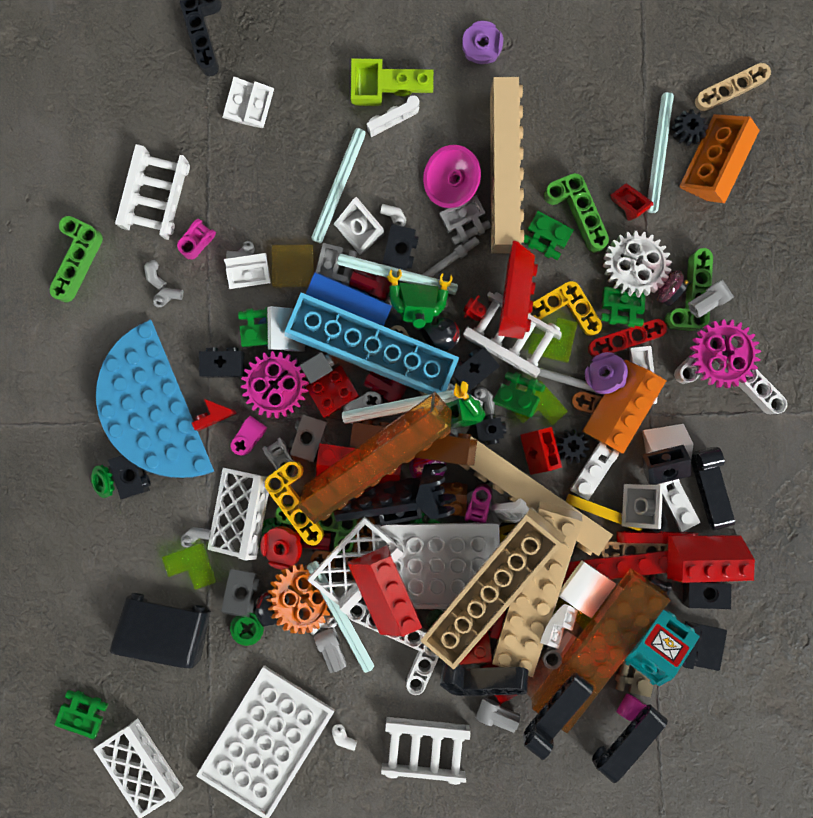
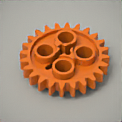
[267,564,330,634]

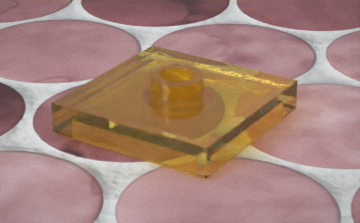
[272,245,314,287]

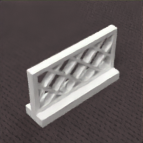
[207,468,269,560]
[308,517,404,614]
[94,718,183,818]

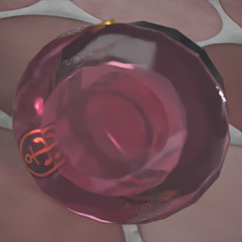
[657,270,691,306]

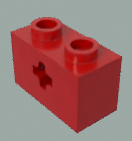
[520,427,562,475]

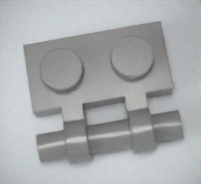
[439,195,491,245]
[316,243,357,286]

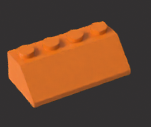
[679,114,760,203]
[582,360,667,454]

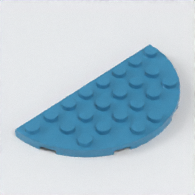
[96,320,214,478]

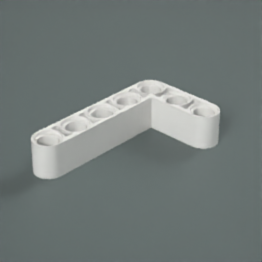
[674,336,787,414]
[347,600,439,695]

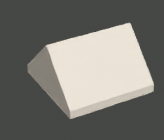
[334,197,384,255]
[642,424,693,459]
[622,484,663,529]

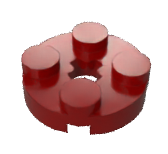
[261,526,302,570]

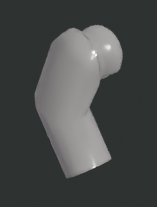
[226,241,255,258]
[144,260,167,290]
[153,288,183,308]
[474,387,495,415]
[180,527,211,548]

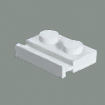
[224,253,271,289]

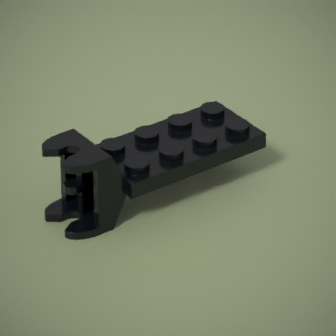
[334,463,457,522]

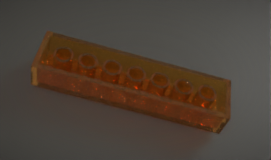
[297,392,452,524]
[531,568,671,734]

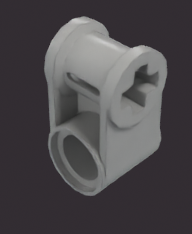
[342,391,383,425]
[262,437,297,476]

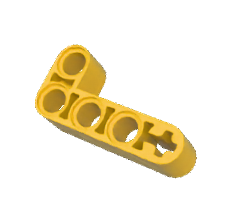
[265,461,324,545]

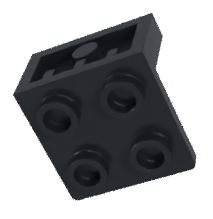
[682,621,727,671]

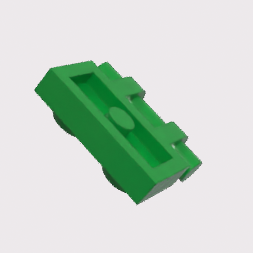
[523,211,574,261]
[601,287,645,328]
[238,307,268,347]
[493,372,546,418]
[54,690,108,739]

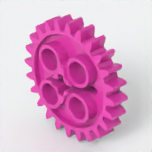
[689,319,761,388]
[241,351,309,419]

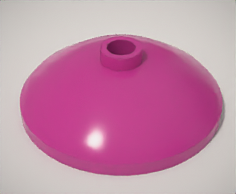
[423,145,481,208]

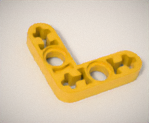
[528,281,602,336]

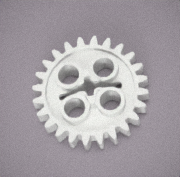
[603,231,672,297]

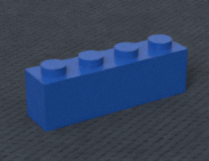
[306,272,392,326]

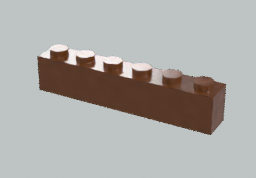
[350,420,478,466]

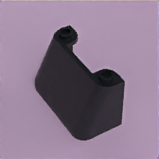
[110,593,211,668]

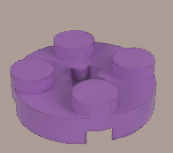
[462,21,503,64]
[585,352,628,394]

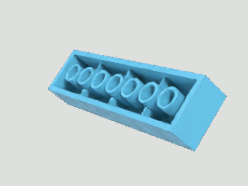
[284,293,459,395]

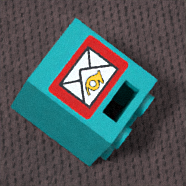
[624,609,700,686]

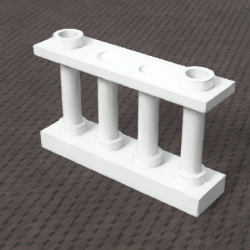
[115,144,190,240]
[464,292,562,379]
[381,717,471,785]

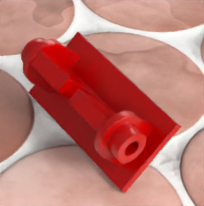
[463,295,487,321]

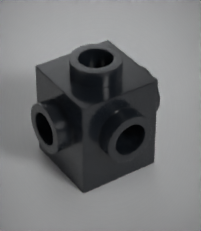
[475,414,507,445]

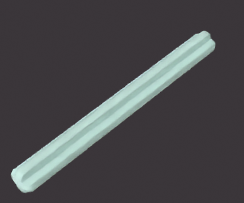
[646,92,674,213]
[311,128,366,243]
[337,254,458,295]
[342,390,463,424]
[307,561,374,673]

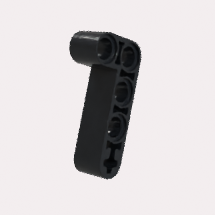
[180,0,222,76]
[691,447,735,531]
[440,662,529,696]
[523,672,594,760]
[592,704,668,783]

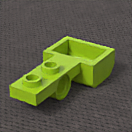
[351,59,434,106]

